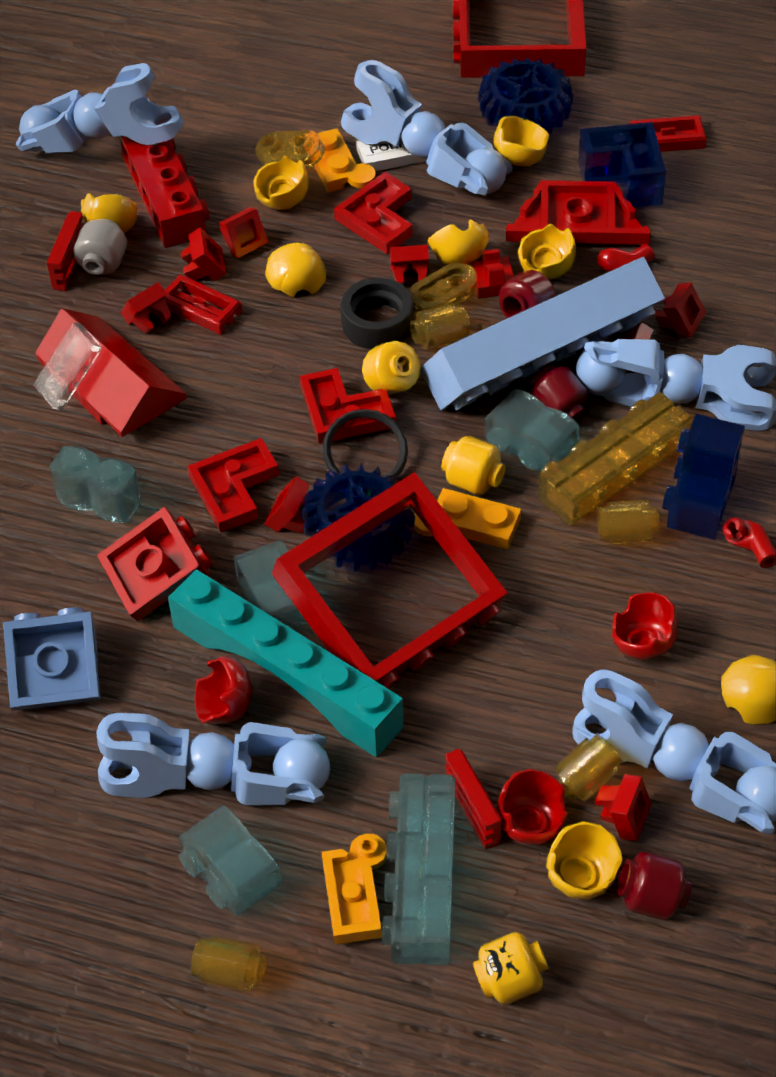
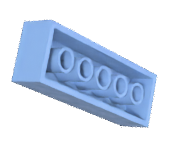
[420,256,665,411]

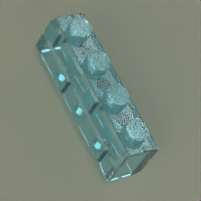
[382,773,455,965]

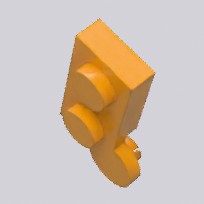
[304,128,376,193]
[413,488,521,550]
[322,833,387,945]

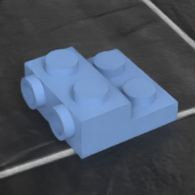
[3,607,101,711]

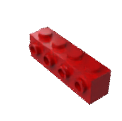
[119,136,210,248]

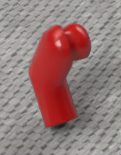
[597,244,655,272]
[722,517,776,568]

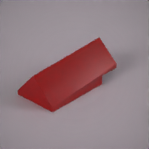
[35,308,187,437]

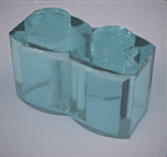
[484,389,579,474]
[49,446,142,523]
[234,539,316,629]
[178,805,282,916]

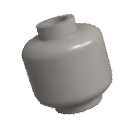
[74,219,127,275]

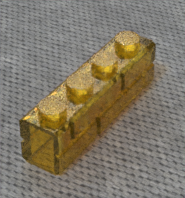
[538,392,693,526]

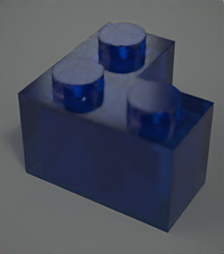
[578,122,666,207]
[662,414,745,540]

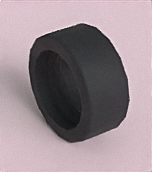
[340,277,414,349]

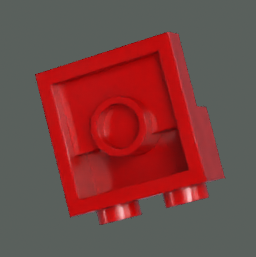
[97,507,214,622]

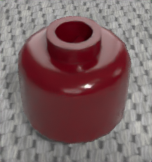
[499,270,556,318]
[529,365,588,425]
[617,851,692,920]

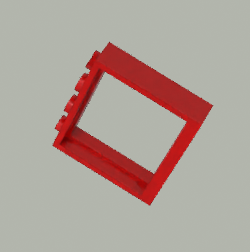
[453,0,586,78]
[272,472,507,689]

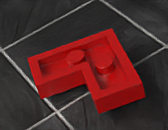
[334,172,413,254]
[299,368,396,444]
[187,438,279,533]

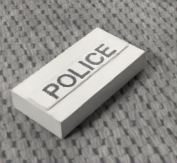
[356,140,428,171]

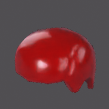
[612,592,678,660]
[195,656,253,724]
[497,768,568,845]

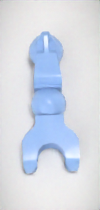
[341,60,513,195]
[16,63,185,153]
[576,339,776,431]
[572,670,776,834]
[97,713,331,805]

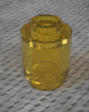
[410,304,470,350]
[597,499,659,544]
[554,733,623,801]
[191,935,267,993]

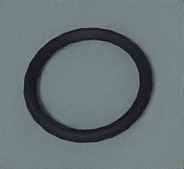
[322,409,408,491]

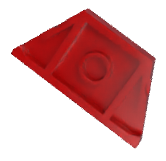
[506,180,650,245]

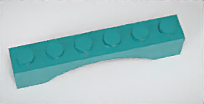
[168,569,404,758]

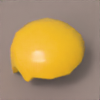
[494,116,549,166]
[253,156,308,210]
[81,193,137,234]
[428,220,489,267]
[518,224,576,280]
[265,243,326,297]
[721,655,776,724]
[546,821,622,900]

